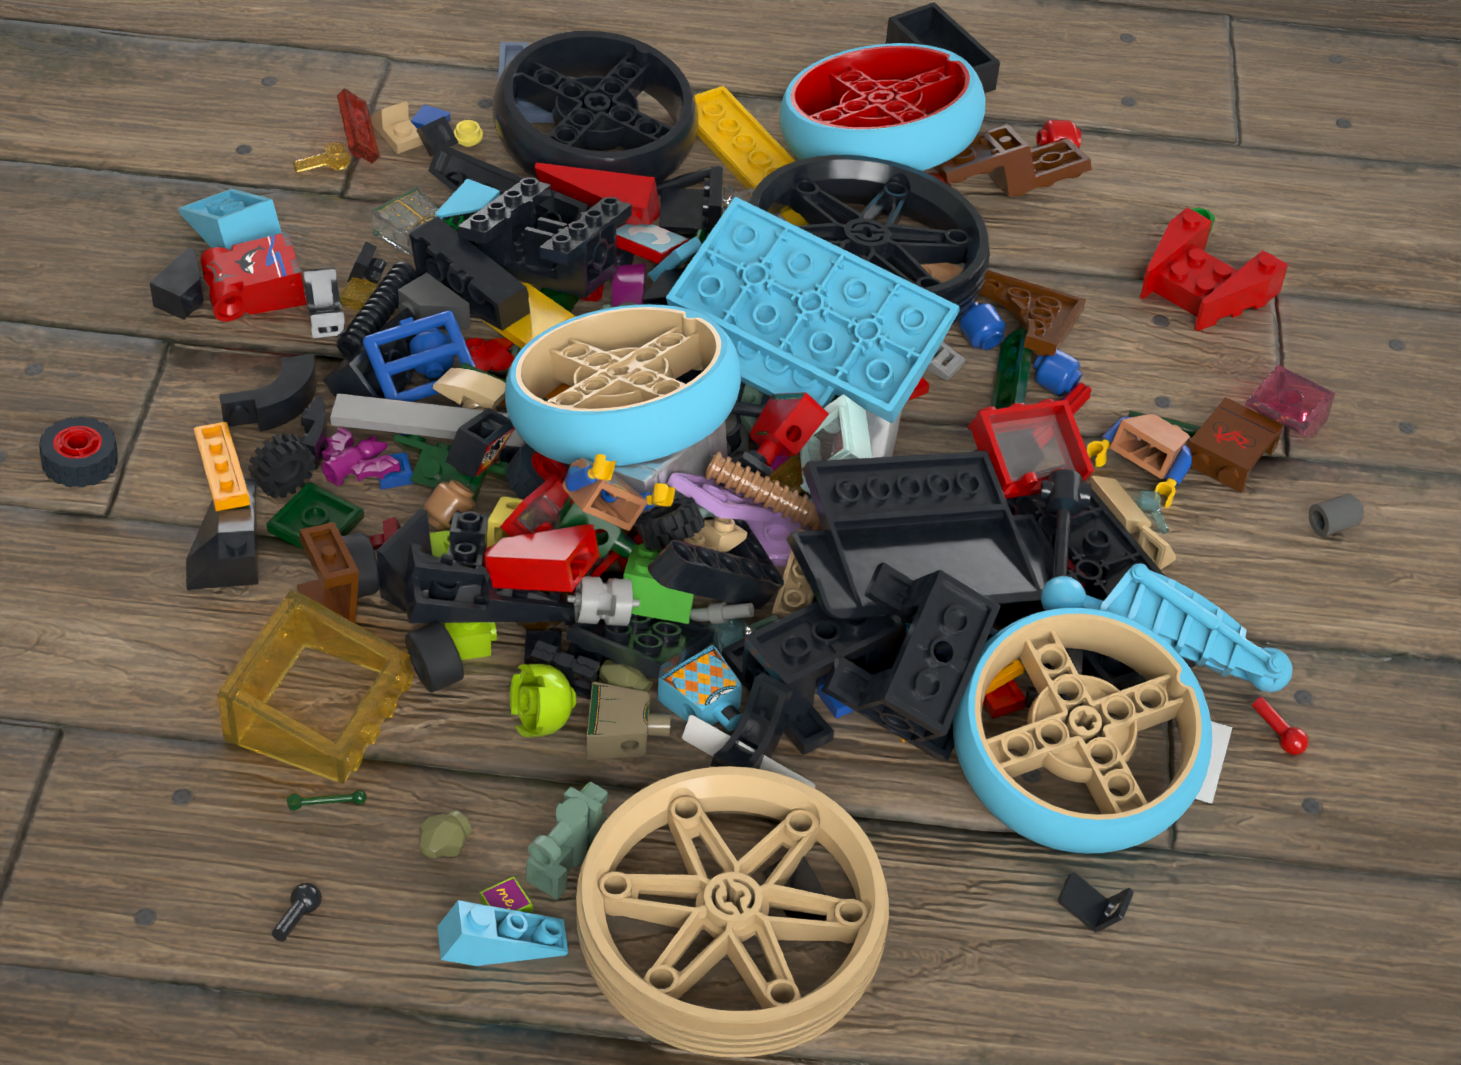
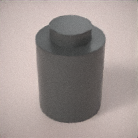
[1309,493,1364,537]

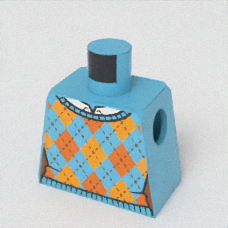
[658,645,743,731]

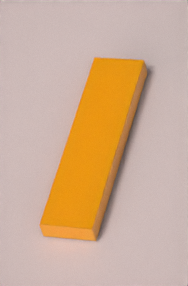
[194,422,250,512]

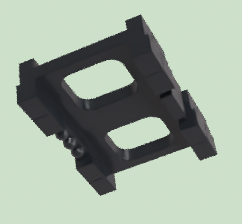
[531,640,600,700]

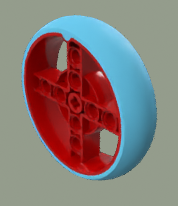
[780,43,986,171]

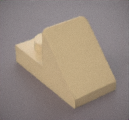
[369,101,423,154]

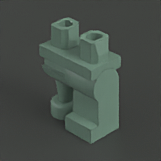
[526,782,608,900]

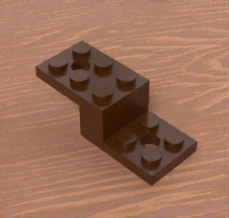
[933,124,1092,197]

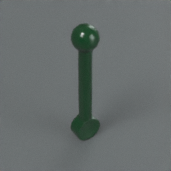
[286,790,367,810]

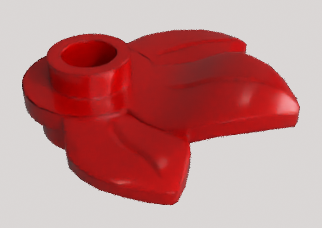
[465,338,515,372]

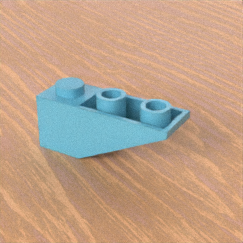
[437,900,569,966]

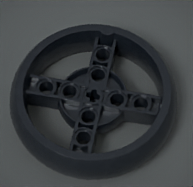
[493,31,698,184]

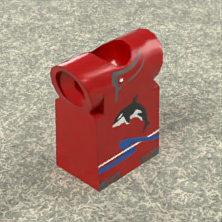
[200,232,307,322]

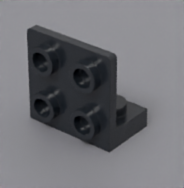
[659,166,723,234]

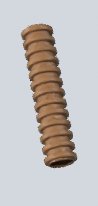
[704,451,823,531]

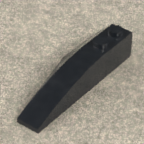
[428,143,592,229]

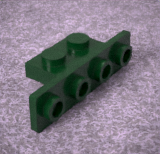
[392,434,509,503]

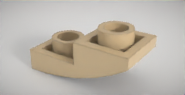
[433,368,506,410]
[684,517,748,552]

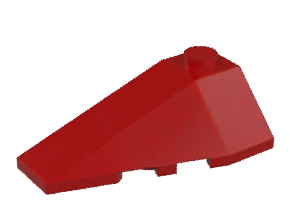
[535,162,661,225]

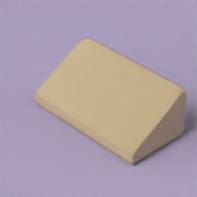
[1089,476,1152,534]

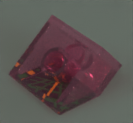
[1245,365,1335,438]

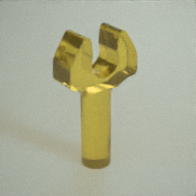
[293,142,350,173]

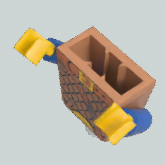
[1087,414,1192,508]
[562,454,675,531]

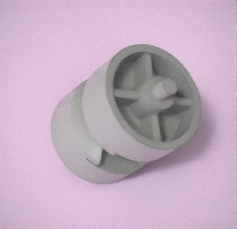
[567,576,639,626]

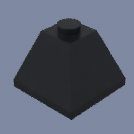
[377,508,432,612]

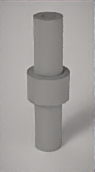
[690,602,754,624]

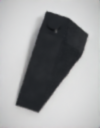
[323,307,417,399]
[186,479,258,590]

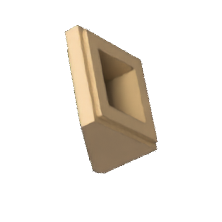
[1138,525,1176,570]

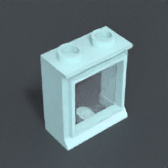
[800,394,873,494]

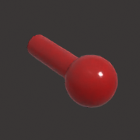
[1251,696,1309,755]

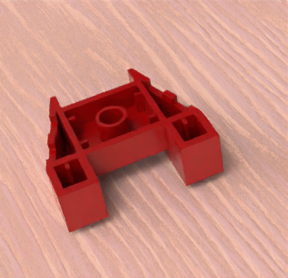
[1140,207,1288,331]

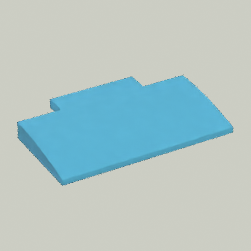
[666,197,960,424]

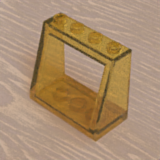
[217,590,414,784]

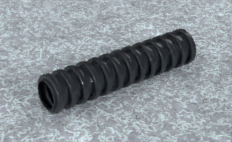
[337,262,417,357]

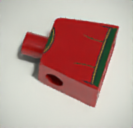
[750,392,829,467]

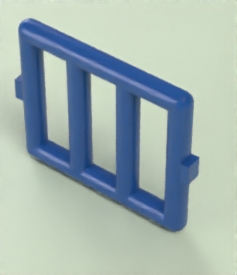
[363,310,476,437]

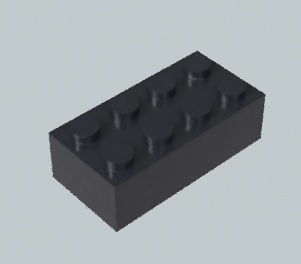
[886,2,1000,94]

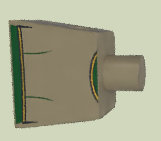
[586,682,671,760]

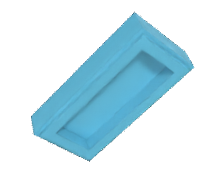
[648,236,702,282]

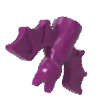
[321,427,401,487]

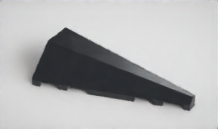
[404,543,575,623]

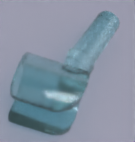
[1138,491,1169,534]

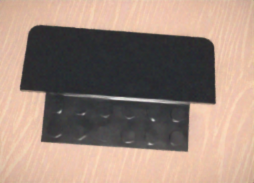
[786,451,1054,620]

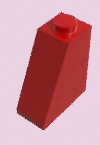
[486,524,600,592]

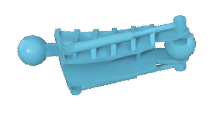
[1041,563,1293,693]

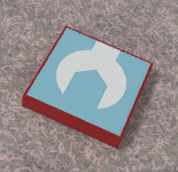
[616,223,690,264]

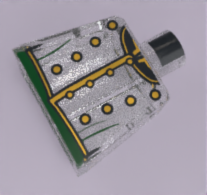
[371,186,439,254]

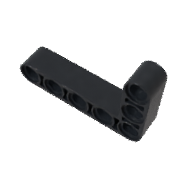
[648,519,784,609]

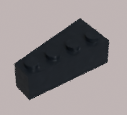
[409,216,530,331]

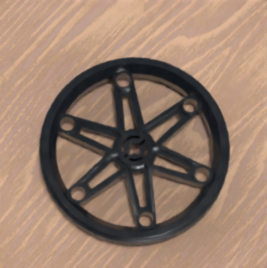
[748,155,990,324]

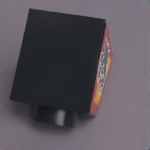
[445,408,515,478]

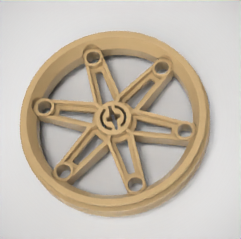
[576,766,889,1058]

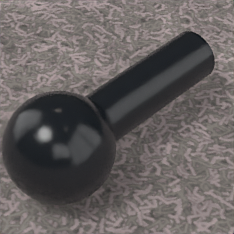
[272,882,322,942]

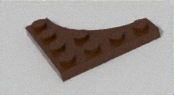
[979,270,1086,356]

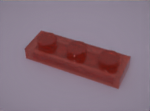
[337,88,380,164]

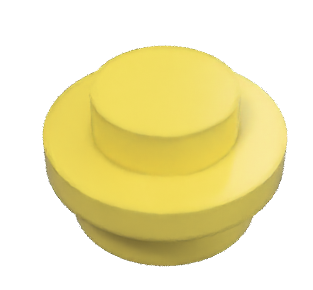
[453,120,483,147]

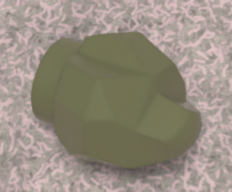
[599,660,653,693]
[419,810,472,858]

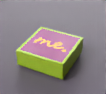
[479,876,533,913]

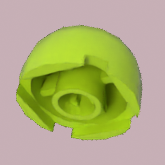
[509,664,576,737]

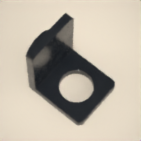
[1058,872,1134,933]

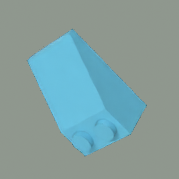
[178,189,282,250]

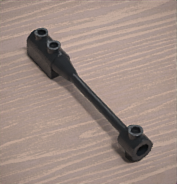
[1025,469,1091,708]

